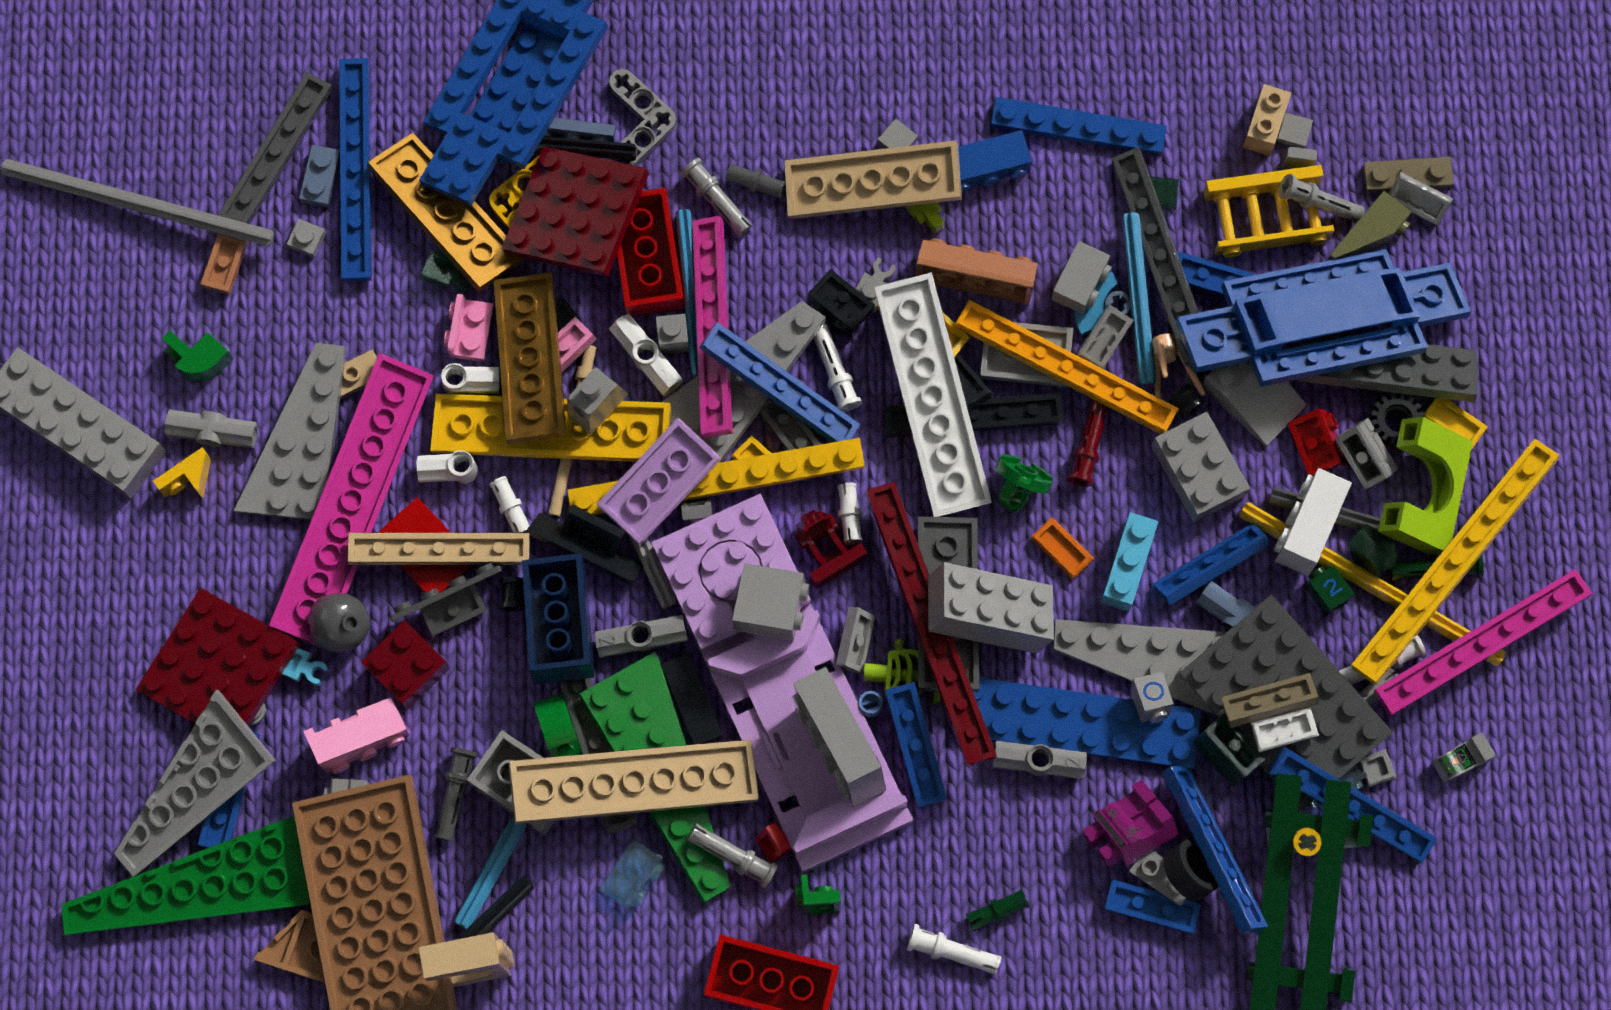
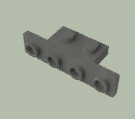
[389,563,502,636]

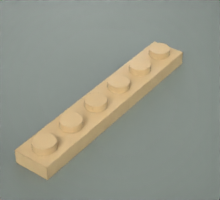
[348,533,530,565]

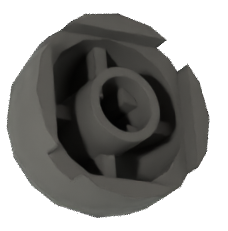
[308,593,370,652]

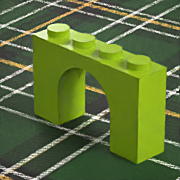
[1378,417,1473,555]

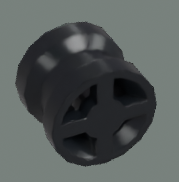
[1168,383,1205,420]

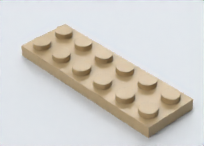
[784,140,962,219]

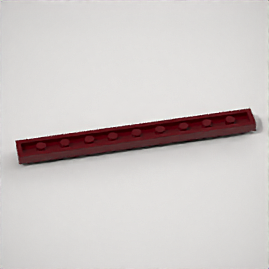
[866,481,997,768]

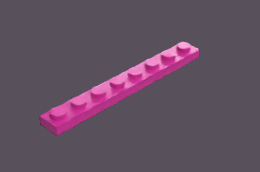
[692,216,733,438]
[1373,569,1592,717]

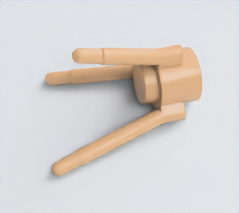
[1152,334,1205,399]

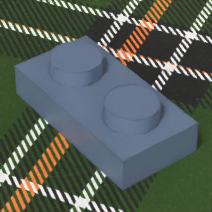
[299,145,340,207]

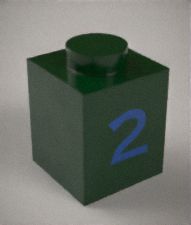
[1305,565,1355,616]

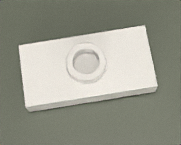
[1250,706,1319,753]

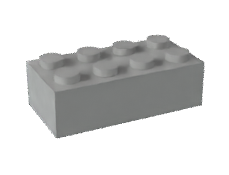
[928,562,1054,654]
[792,667,886,806]

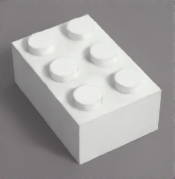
[1273,468,1352,576]

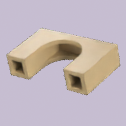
[419,932,515,987]

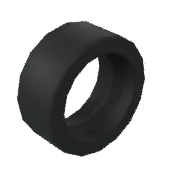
[1163,839,1219,901]

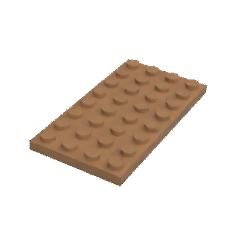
[292,775,458,1010]

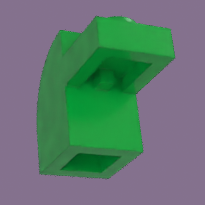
[162,330,233,381]
[533,693,583,757]

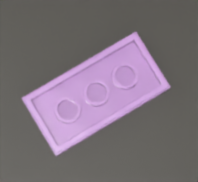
[596,418,722,546]

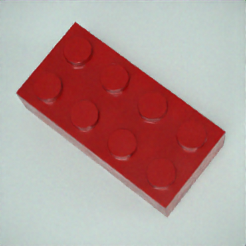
[617,187,685,317]
[704,934,840,1010]

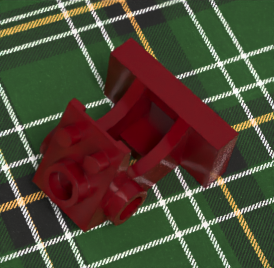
[794,510,867,589]

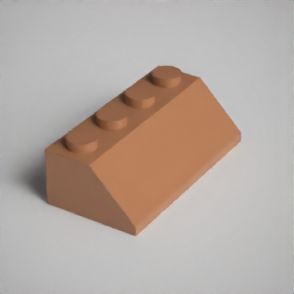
[915,238,1038,305]

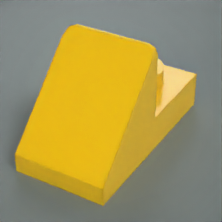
[153,447,211,498]

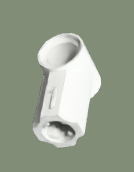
[441,363,500,395]
[416,450,478,484]

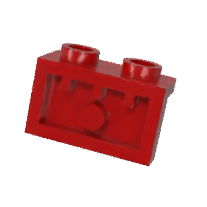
[1287,408,1349,476]

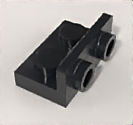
[807,269,875,339]

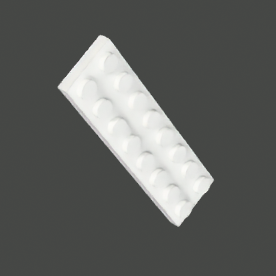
[874,272,992,517]

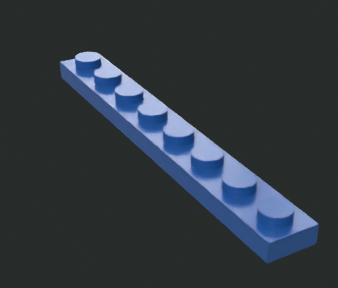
[339,58,372,282]

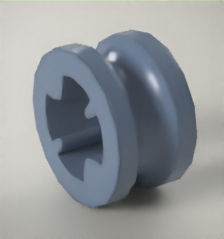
[1104,291,1131,315]

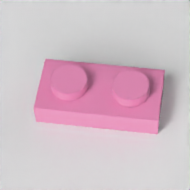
[558,317,597,373]

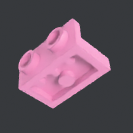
[444,294,495,362]

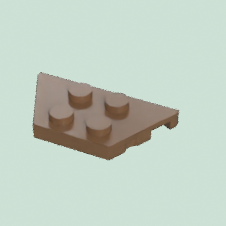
[254,910,325,984]

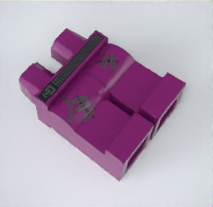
[1083,780,1178,867]

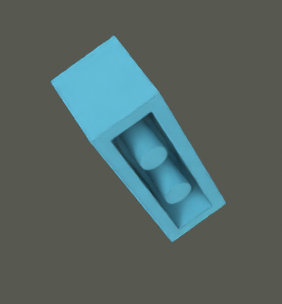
[1101,512,1159,612]

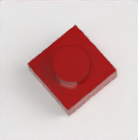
[755,822,791,863]

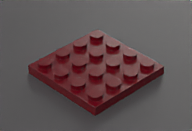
[501,146,649,277]
[135,587,300,727]

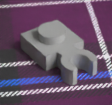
[856,258,895,313]

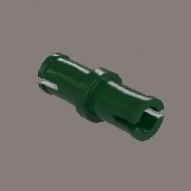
[966,889,1030,932]

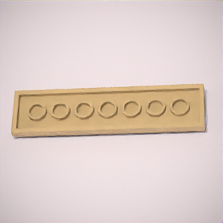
[509,740,759,824]

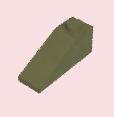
[1327,191,1411,261]

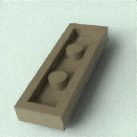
[1362,157,1454,193]
[1221,673,1319,728]

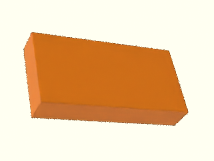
[1031,517,1094,581]

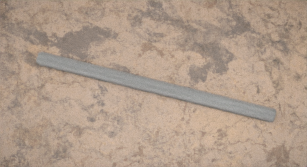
[1,159,274,247]

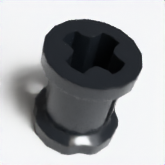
[499,577,525,612]

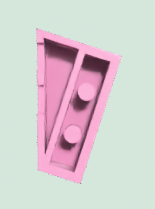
[303,697,410,774]

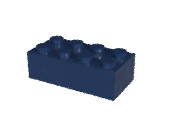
[522,553,595,685]

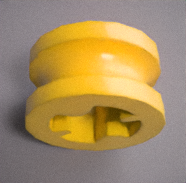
[1293,828,1322,856]

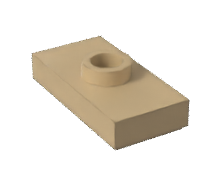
[340,349,376,400]

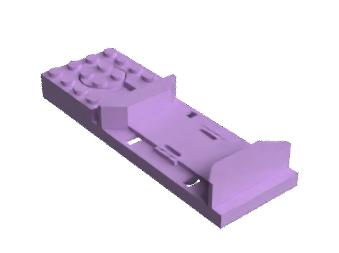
[651,493,913,873]

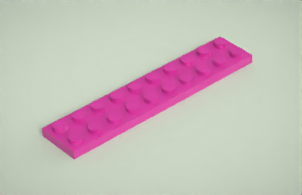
[269,353,434,647]

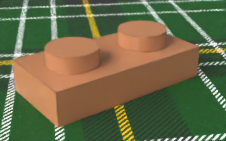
[201,234,248,295]

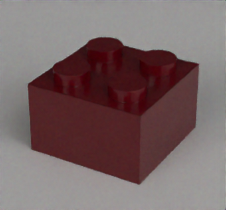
[361,620,450,710]

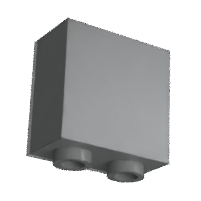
[732,563,810,641]

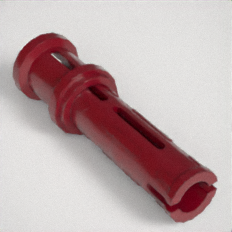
[1067,399,1108,487]

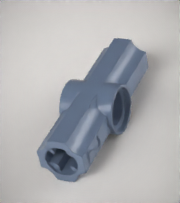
[1196,581,1256,631]

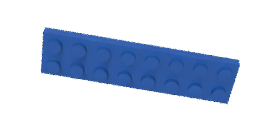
[953,678,1201,770]

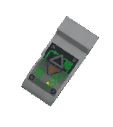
[1432,732,1496,783]

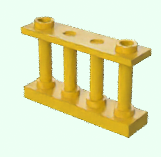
[1203,165,1334,258]

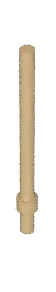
[548,345,596,517]

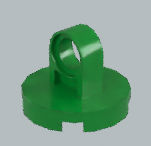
[995,454,1053,512]

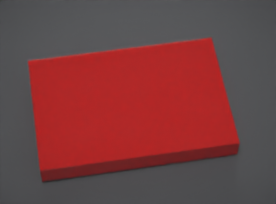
[377,497,474,593]

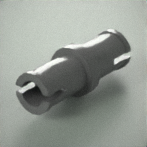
[725,163,786,199]

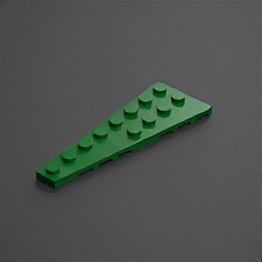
[578,652,731,904]
[61,815,311,935]

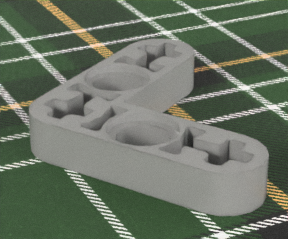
[609,69,677,166]

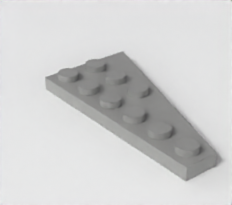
[662,301,826,461]
[234,343,347,520]
[1053,619,1226,716]
[114,690,276,877]

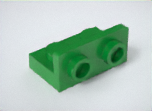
[795,874,841,915]

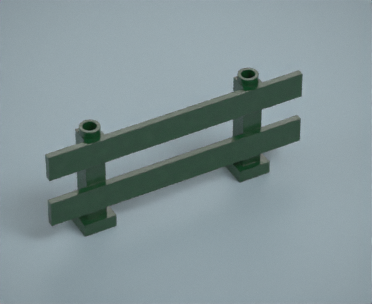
[1246,773,1373,1010]

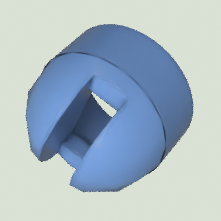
[859,691,883,717]

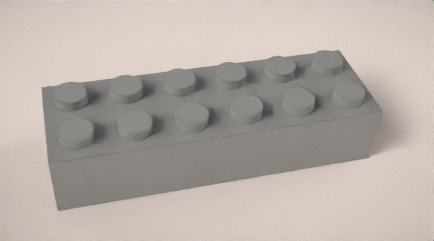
[0,347,166,499]

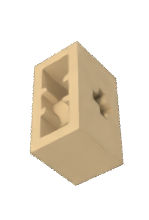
[1242,84,1291,156]

